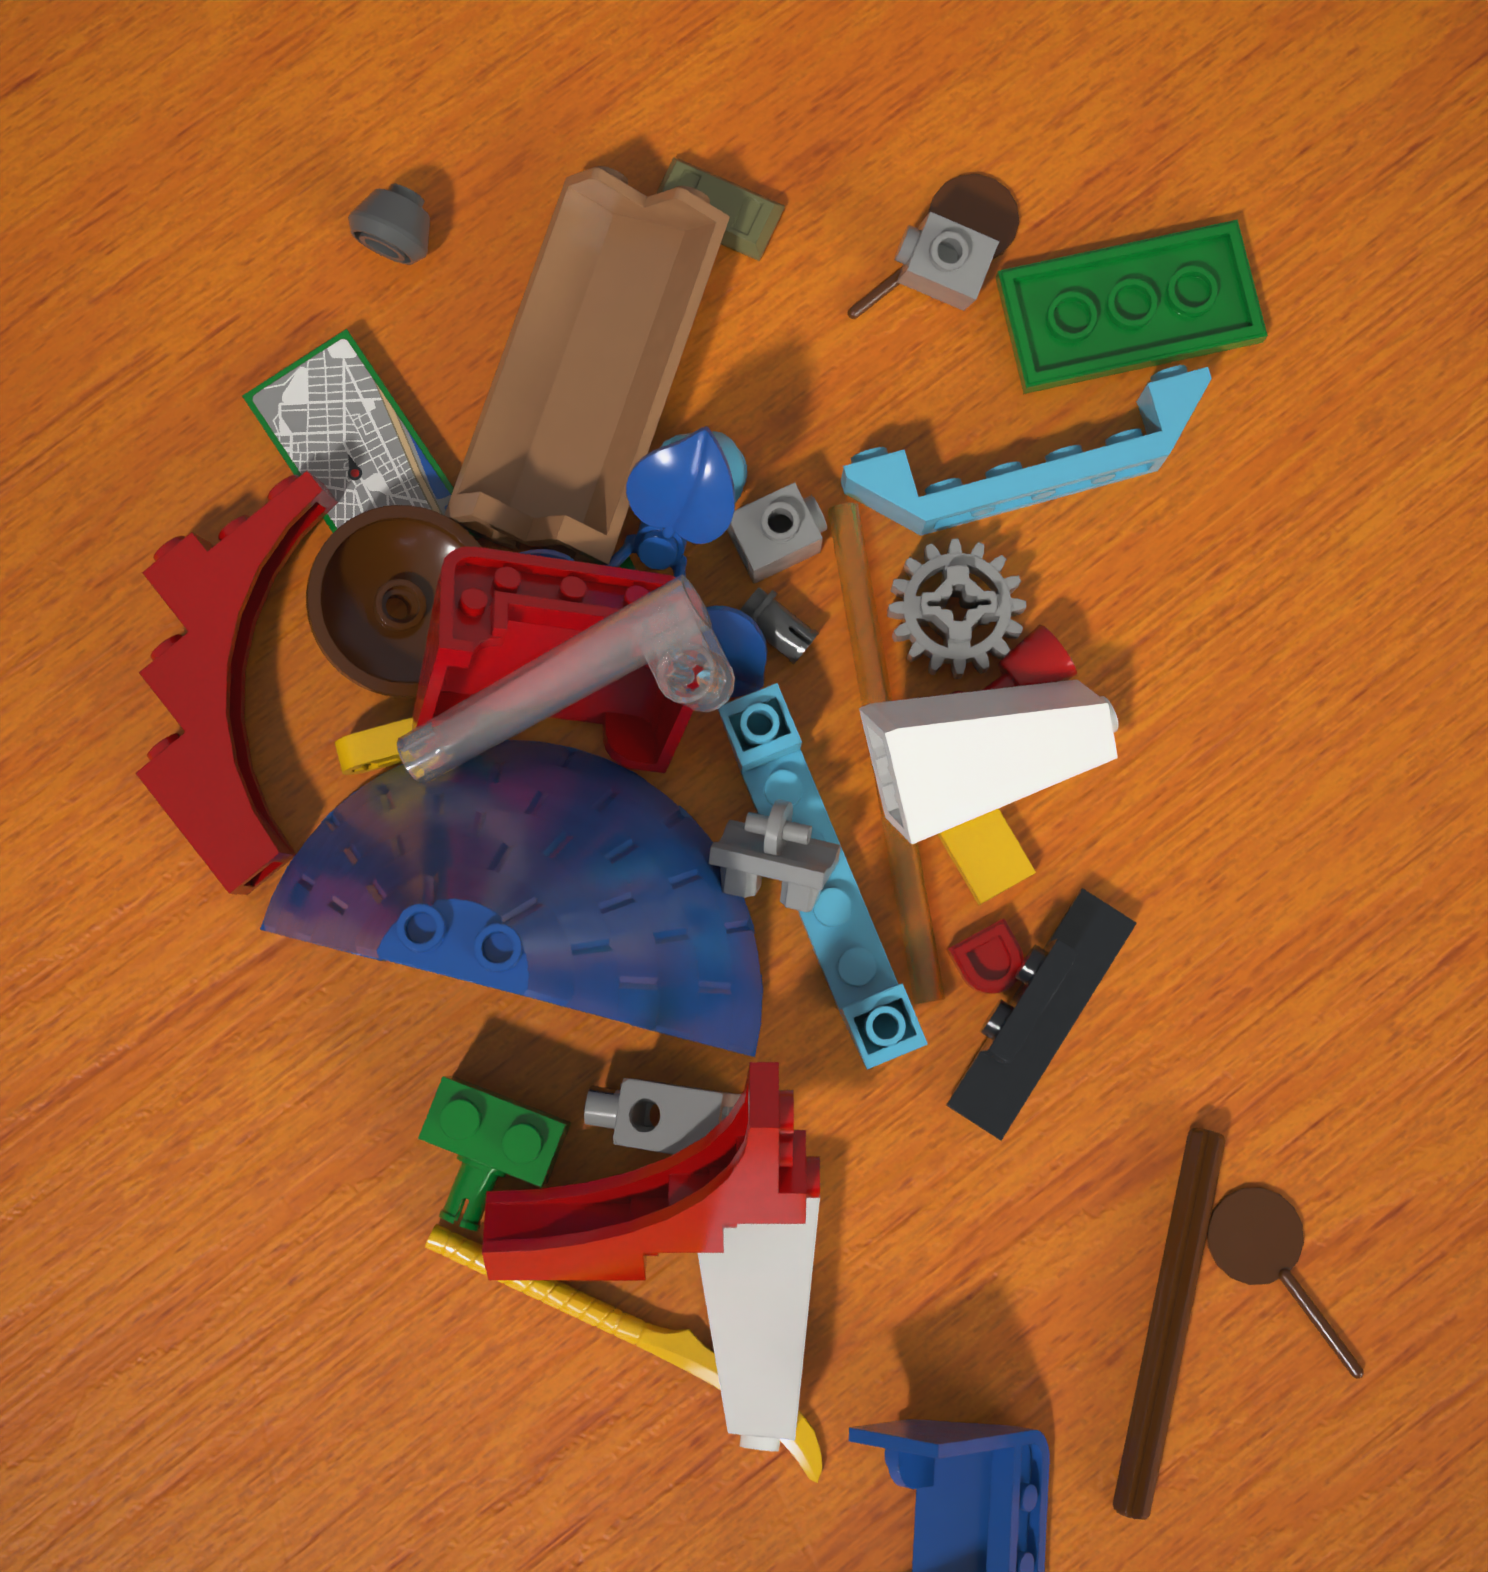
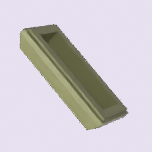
[656,157,785,261]

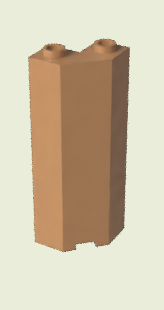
[444,166,730,565]

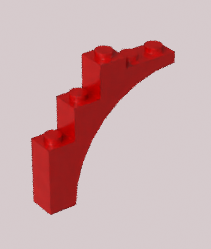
[136,471,338,895]
[482,1062,820,1281]

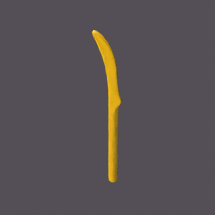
[425,1224,822,1483]

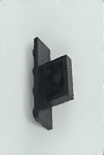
[946,888,1137,1141]

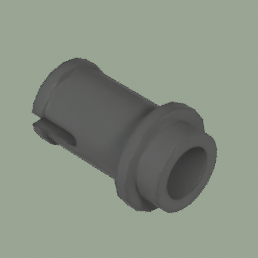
[740,587,819,665]

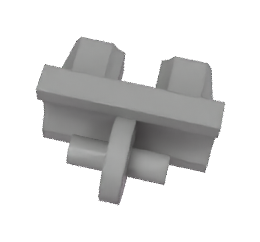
[709,799,841,912]

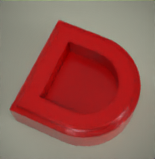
[946,918,1024,994]

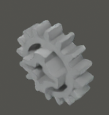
[887,539,1026,679]

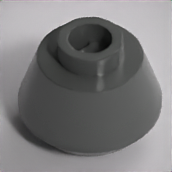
[348,184,430,265]

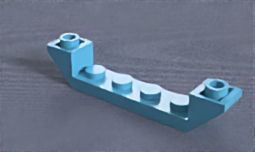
[841,365,1212,536]
[717,683,928,1070]

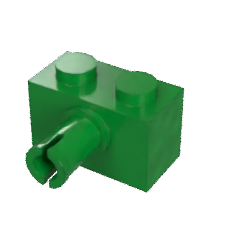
[418,1076,571,1231]

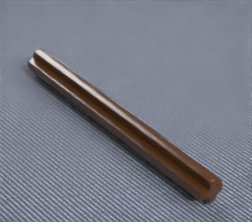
[1113,1128,1225,1520]

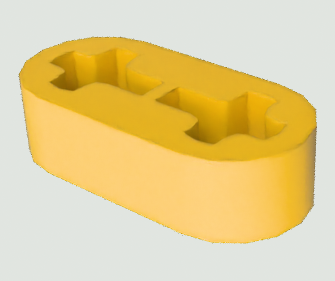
[335,717,455,775]

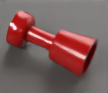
[950,624,1077,694]

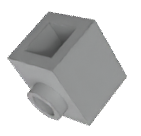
[894,212,999,311]
[727,482,827,584]

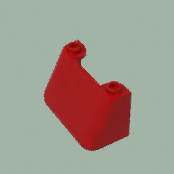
[412,546,706,773]

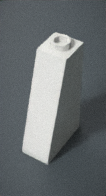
[859,680,1118,844]
[698,1198,820,1451]

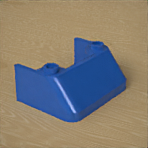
[849,1419,1050,1572]

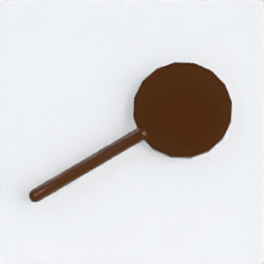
[847,174,1019,319]
[1207,1187,1364,1379]

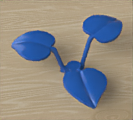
[520,426,767,698]

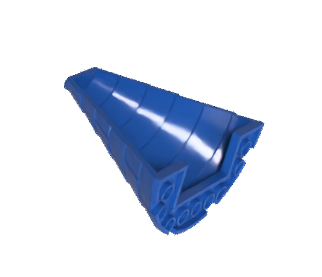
[260,740,763,1057]

